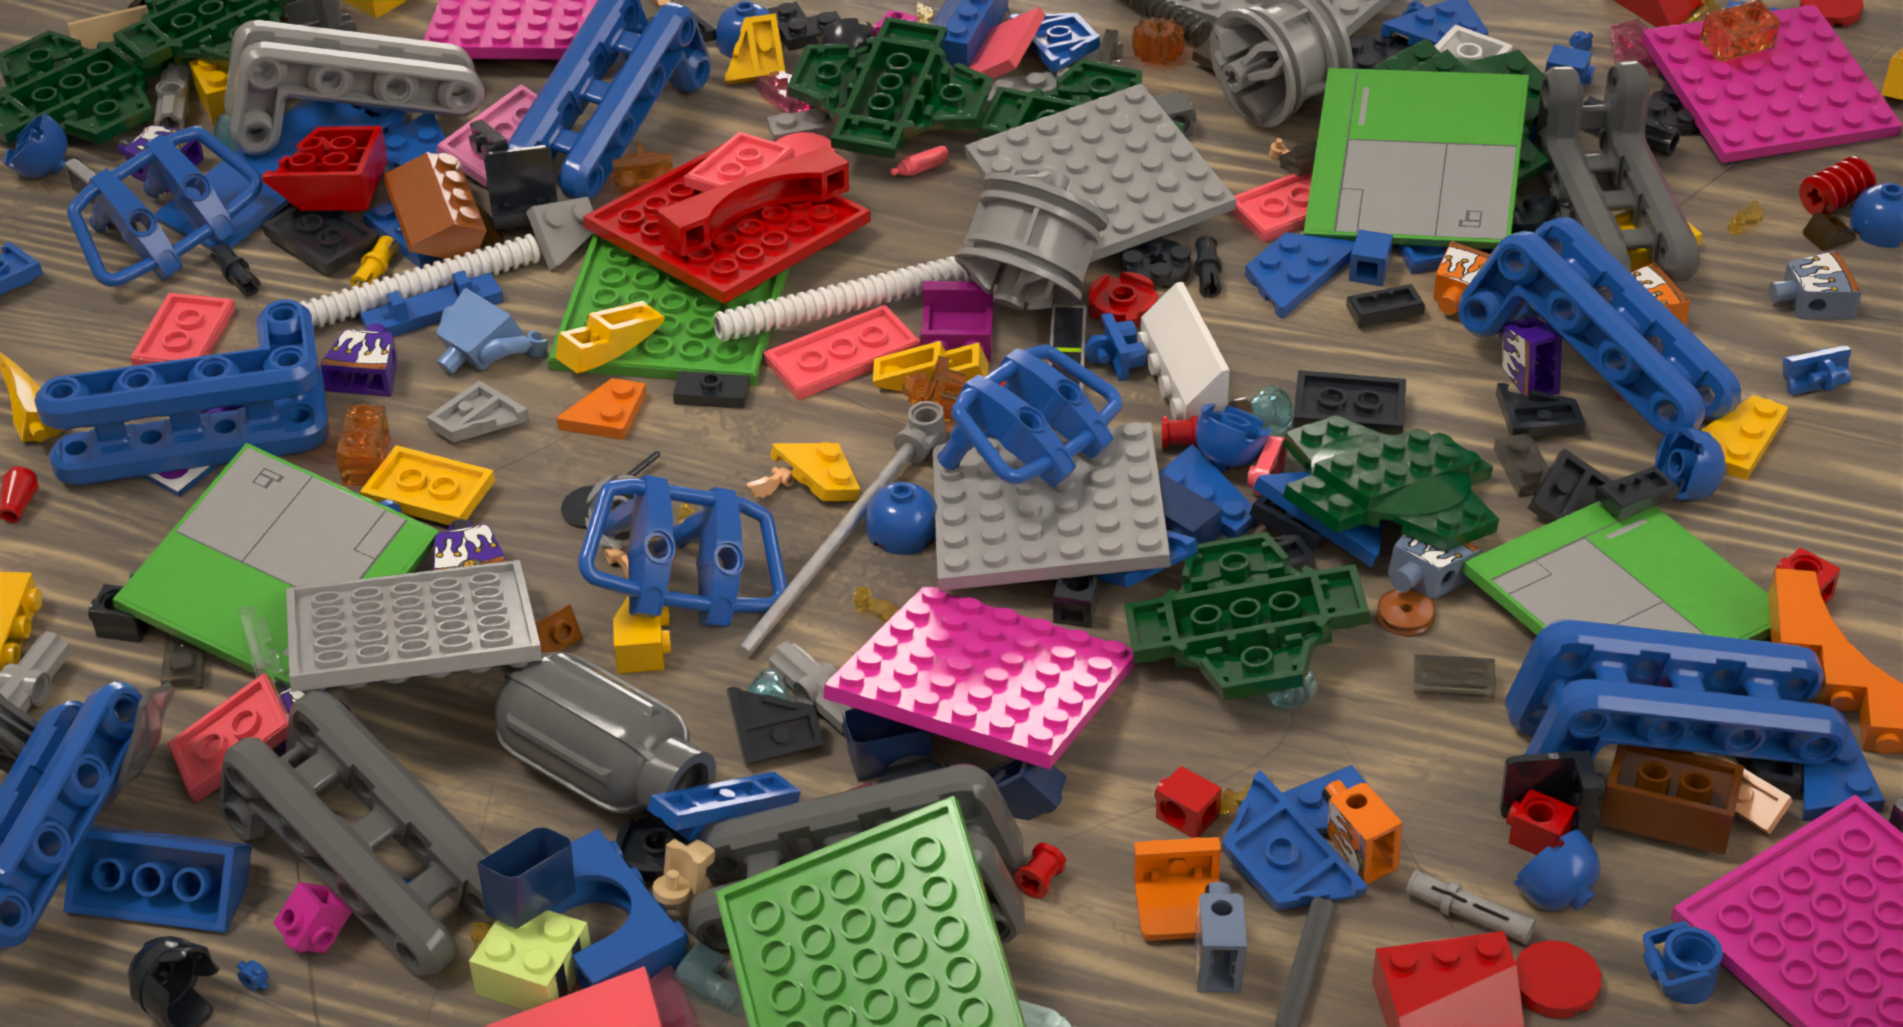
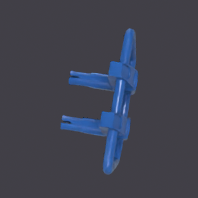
[67,126,263,287]
[937,344,1123,487]
[578,475,788,628]

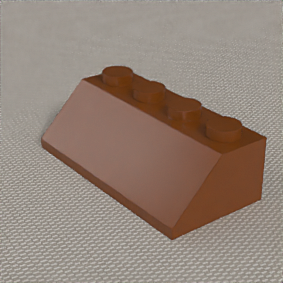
[383,152,487,260]

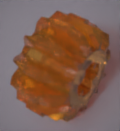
[1132,16,1185,65]

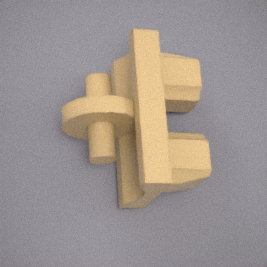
[652,839,715,920]

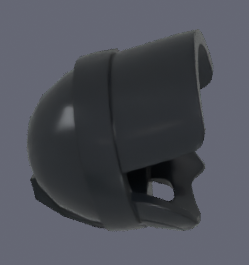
[128,936,220,1027]

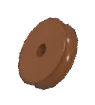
[1377,589,1436,637]

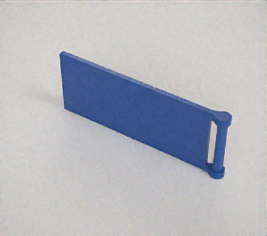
[154,80,403,251]

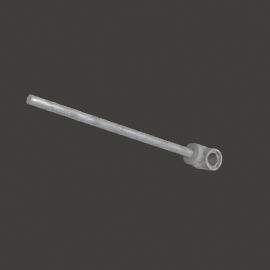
[737,401,947,658]

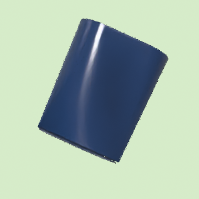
[842,709,933,781]
[477,827,576,929]

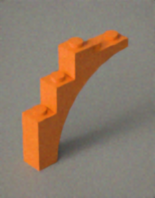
[1768,568,1903,754]

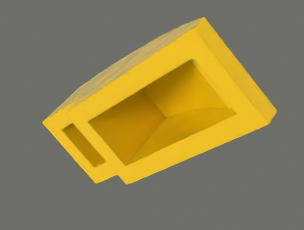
[555,301,665,374]
[873,341,989,393]

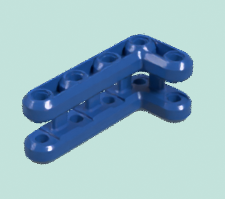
[508,0,711,200]
[1458,217,1741,436]
[34,299,329,486]
[1505,619,1849,764]
[0,682,143,951]

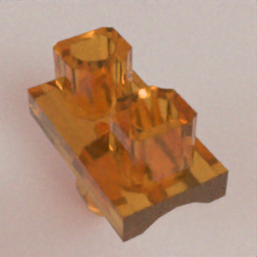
[612,143,673,196]
[902,356,966,423]

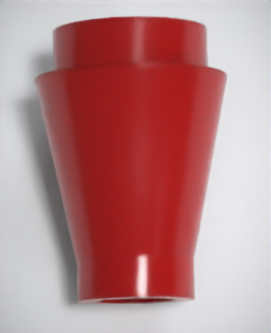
[0,466,39,523]

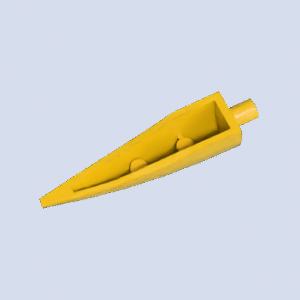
[0,352,65,442]

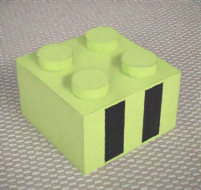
[469,910,591,1011]

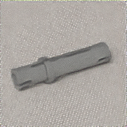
[1406,869,1536,945]

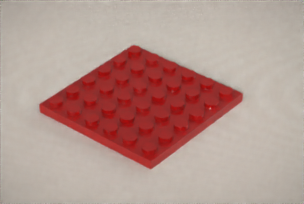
[583,142,871,304]

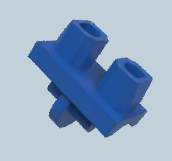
[1084,313,1147,381]
[1783,346,1851,395]

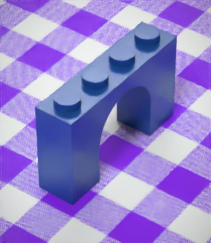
[548,829,689,990]

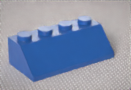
[931,0,1008,67]
[63,825,252,932]

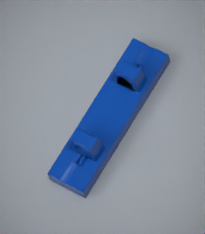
[360,270,504,337]
[647,772,801,841]

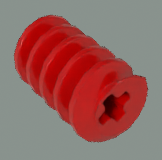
[1799,156,1877,215]

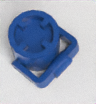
[1643,921,1723,1004]

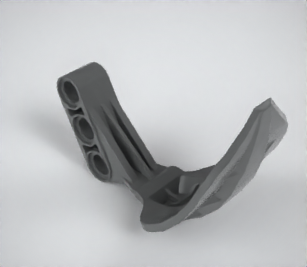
[0,682,175,812]

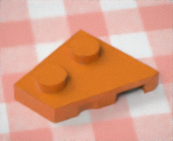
[557,378,647,440]

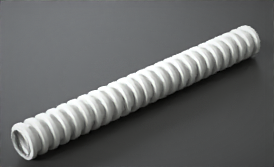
[300,234,540,328]
[713,256,971,343]

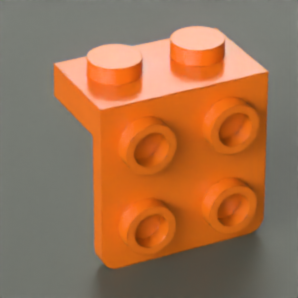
[1133,837,1221,941]

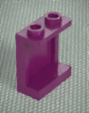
[920,281,993,362]

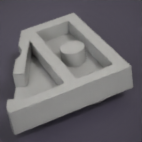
[526,197,593,271]
[427,380,529,443]

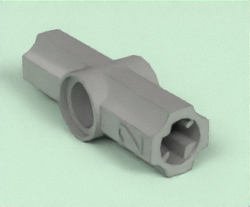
[154,63,191,129]
[0,631,72,713]
[769,641,856,733]

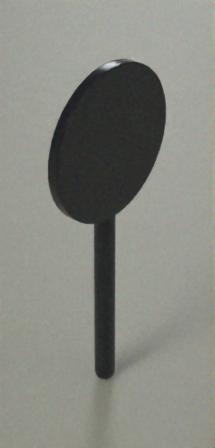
[561,451,660,529]

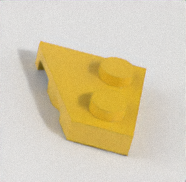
[725,13,786,85]
[770,442,861,501]

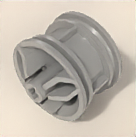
[1210,0,1353,128]
[954,168,1109,310]

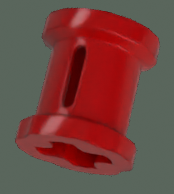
[1161,415,1199,449]
[1014,842,1066,899]

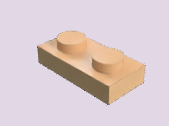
[1717,755,1793,835]

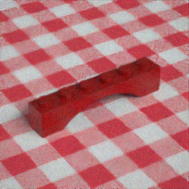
[657,146,850,257]

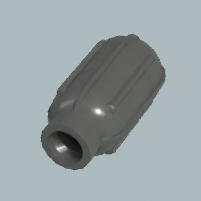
[495,651,716,815]

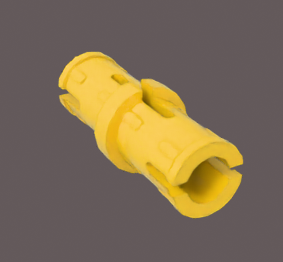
[350,236,399,288]

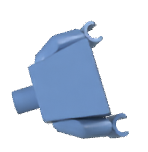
[436,288,548,375]

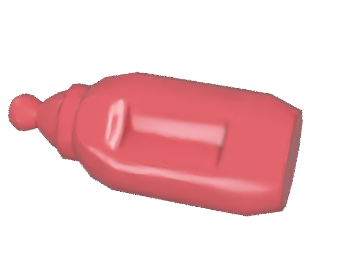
[890,146,949,176]

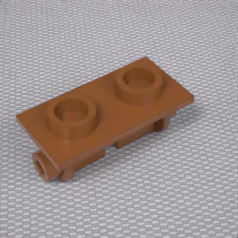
[515,604,583,668]

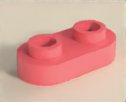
[1248,435,1288,496]

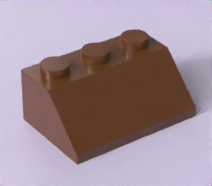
[1600,744,1745,855]

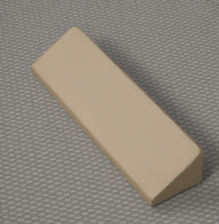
[67,5,149,49]

